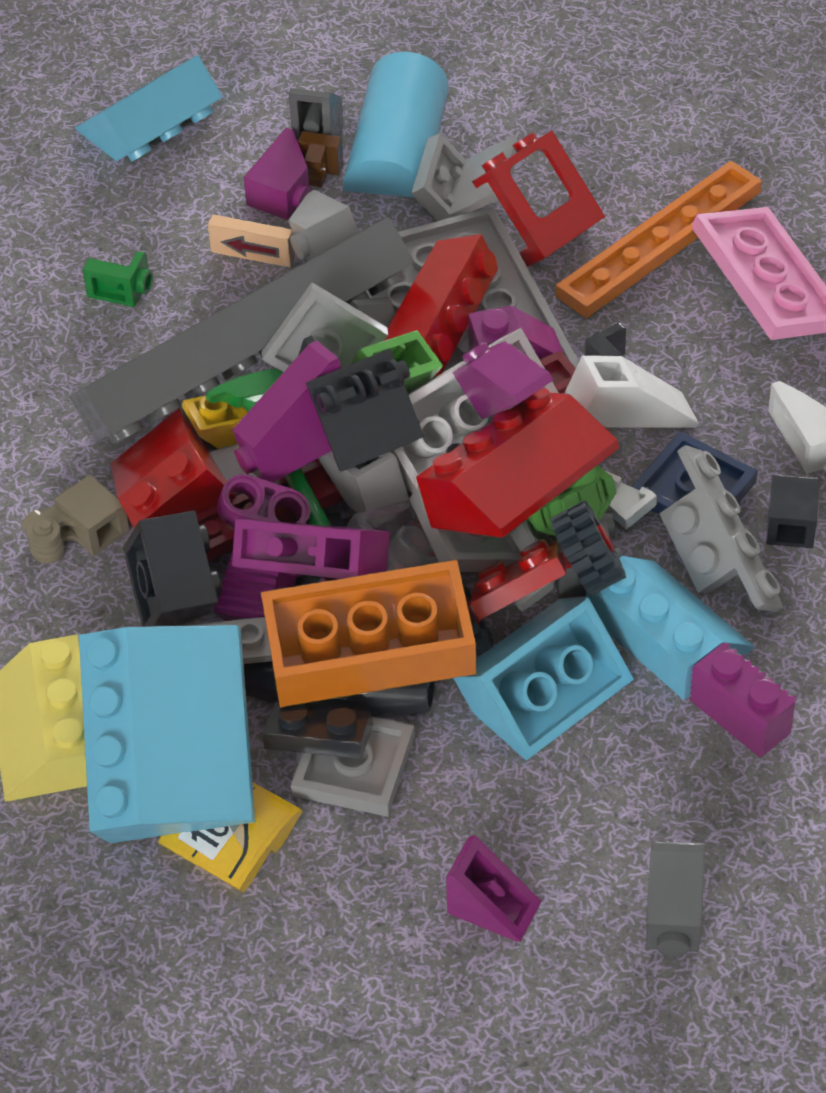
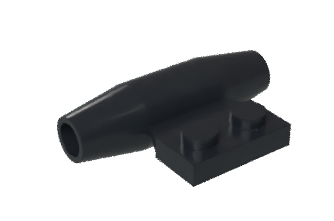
[244,661,435,759]

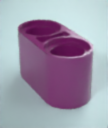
[217,474,310,527]

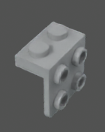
[411,132,518,221]

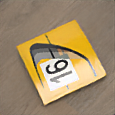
[158,782,303,893]

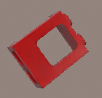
[472,130,605,266]

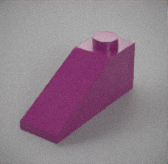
[232,519,390,579]

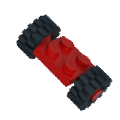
[461,500,626,656]

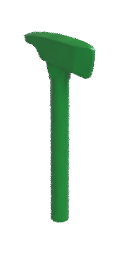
[206,369,332,526]

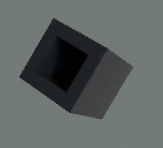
[766,475,819,548]

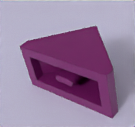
[446,835,542,942]

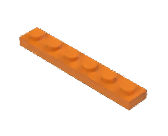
[556,161,762,319]

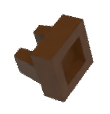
[298,131,344,187]

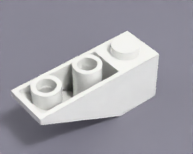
[564,356,699,428]

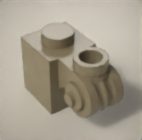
[22,475,129,564]

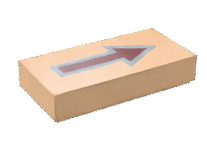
[208,215,295,268]

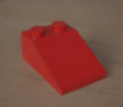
[110,407,236,528]

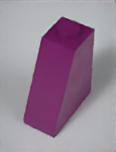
[233,340,341,483]

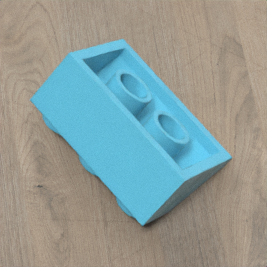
[75,55,223,162]
[586,556,754,700]
[453,597,634,760]

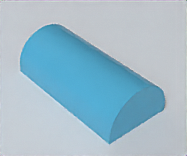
[343,52,449,197]

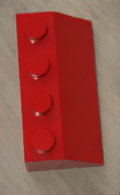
[416,388,620,538]

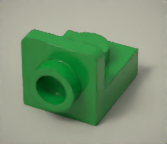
[82,251,153,307]

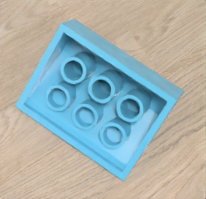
[79,625,256,843]

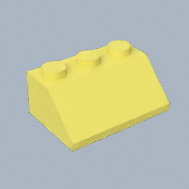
[0,634,87,802]

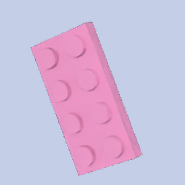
[692,207,826,340]

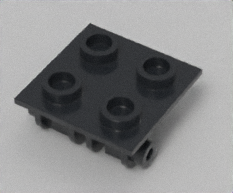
[306,348,424,472]

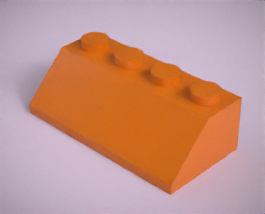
[261,560,476,707]

